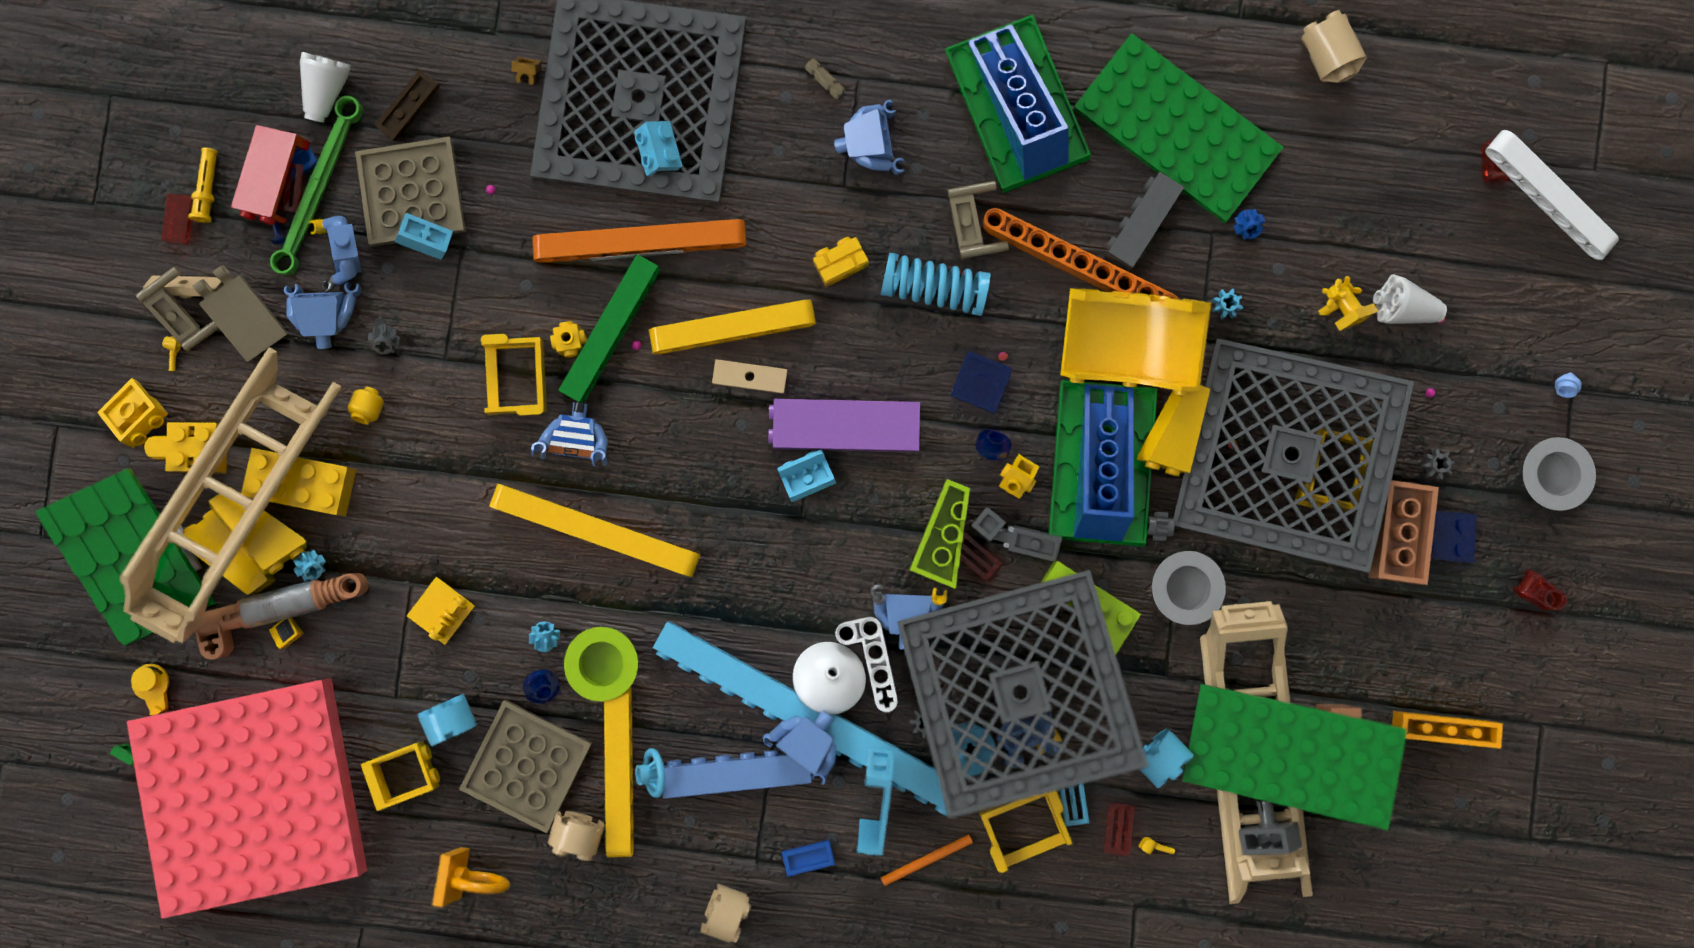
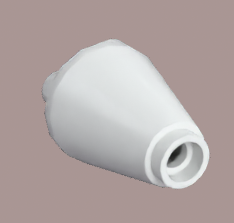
[300,52,351,123]
[1373,274,1447,324]

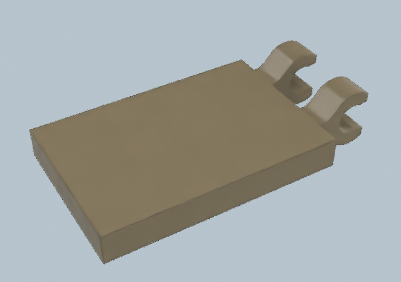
[192,265,288,362]

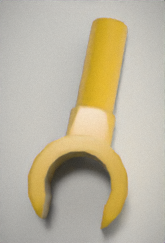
[162,336,182,371]
[1138,837,1175,855]

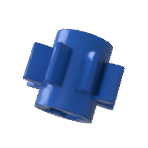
[1234,209,1266,239]

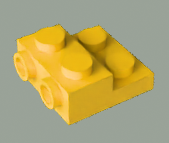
[97,378,168,448]

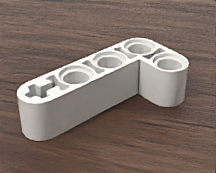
[836,617,897,712]

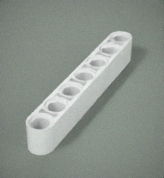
[1485,130,1619,260]

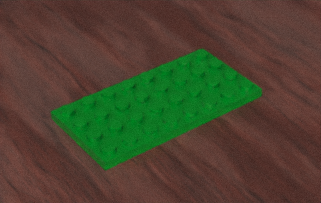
[1073,33,1283,223]
[1182,684,1407,830]

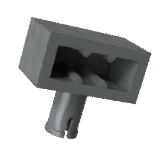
[1239,800,1302,855]

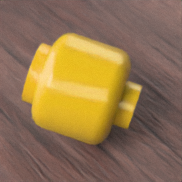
[347,387,384,425]

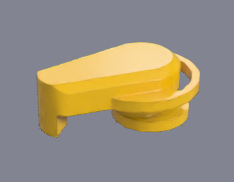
[131,664,169,715]

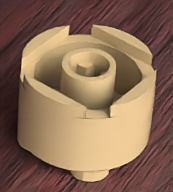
[548,811,605,861]
[701,884,750,943]

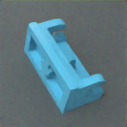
[395,213,453,260]

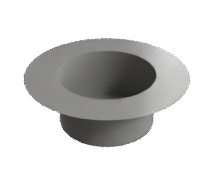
[1523,437,1596,510]
[1152,551,1226,625]

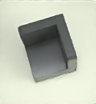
[970,507,1006,542]

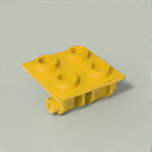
[407,577,475,645]

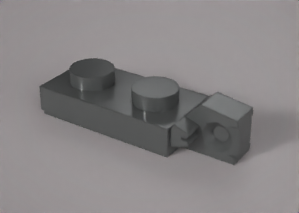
[993,525,1062,562]

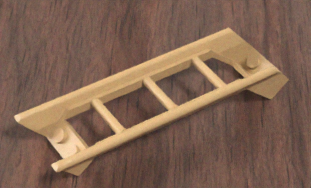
[120,347,341,643]
[1200,601,1313,904]

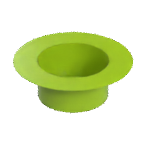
[564,627,638,701]

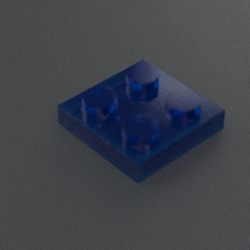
[950,351,1013,414]
[1431,511,1477,563]

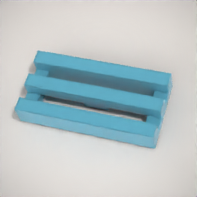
[1059,784,1089,826]

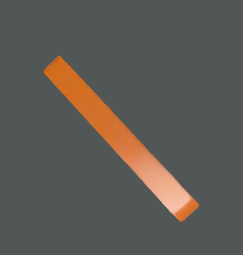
[982,208,1178,299]
[532,219,747,263]

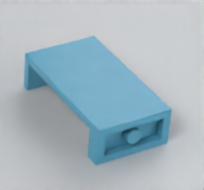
[857,748,893,855]

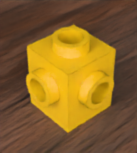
[550,321,587,358]
[999,454,1039,499]

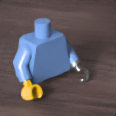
[309,216,361,292]
[870,584,947,649]

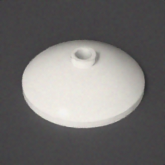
[792,642,866,715]

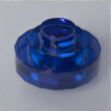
[975,429,1012,460]
[522,669,560,704]

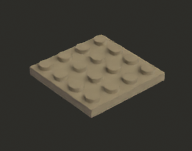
[355,137,466,247]
[459,700,592,833]

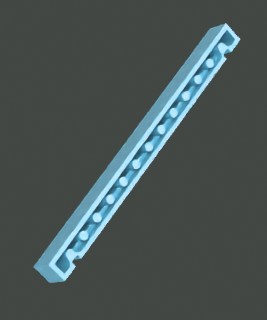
[653,621,948,816]

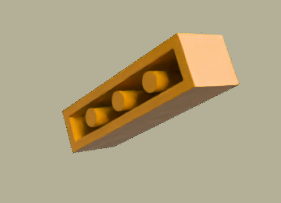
[1392,711,1503,748]

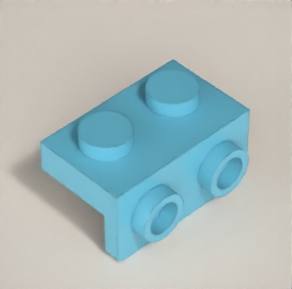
[634,121,683,176]
[777,450,836,502]

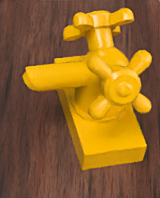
[1318,276,1378,331]

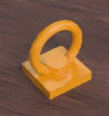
[433,847,510,907]

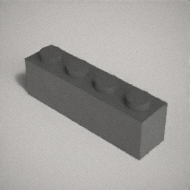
[1105,172,1184,272]

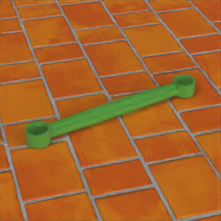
[270,96,363,276]

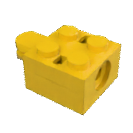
[144,422,227,474]

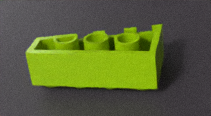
[909,479,970,589]
[1041,561,1141,655]

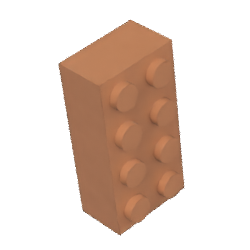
[1368,480,1439,585]

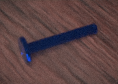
[272,213,286,245]

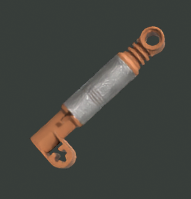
[195,573,368,660]

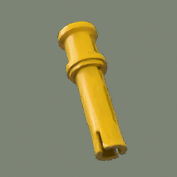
[188,148,218,223]

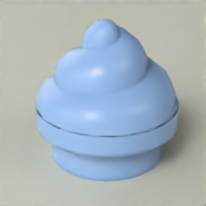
[1555,373,1582,398]

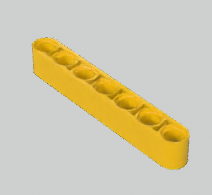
[649,300,816,354]
[604,686,634,857]

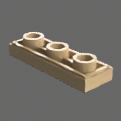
[143,276,224,298]
[712,359,788,394]

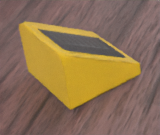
[269,618,304,649]

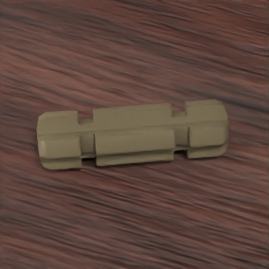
[805,59,845,99]

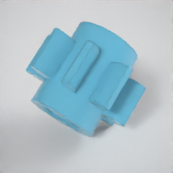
[1212,289,1243,319]
[293,550,326,581]
[529,621,560,652]

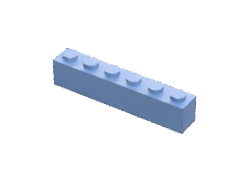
[663,750,812,798]

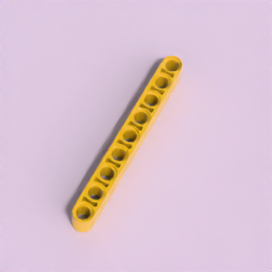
[489,483,700,577]

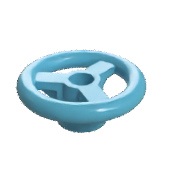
[635,748,666,798]

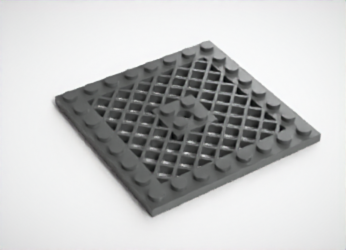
[530,0,747,204]
[1173,338,1414,573]
[897,570,1148,818]

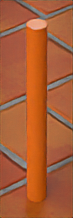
[881,834,973,886]

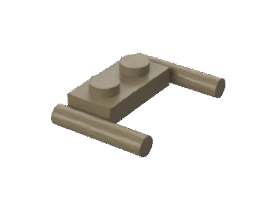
[948,181,1009,259]
[136,266,219,352]

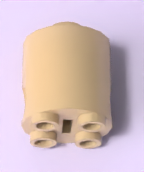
[1301,10,1367,83]

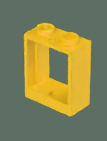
[361,741,440,811]

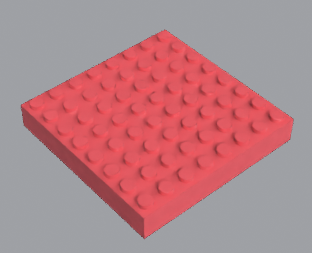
[127,678,368,918]

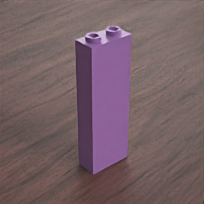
[768,399,920,453]

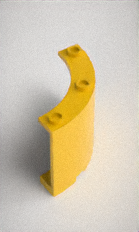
[1060,288,1211,396]

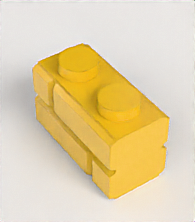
[813,237,869,287]

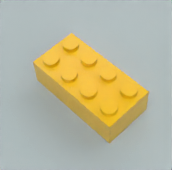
[241,448,356,516]

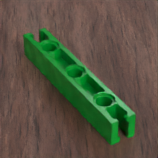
[559,254,661,403]

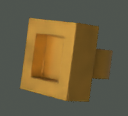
[511,57,542,85]

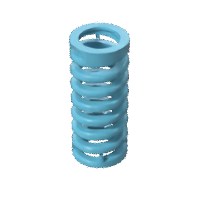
[881,253,990,316]

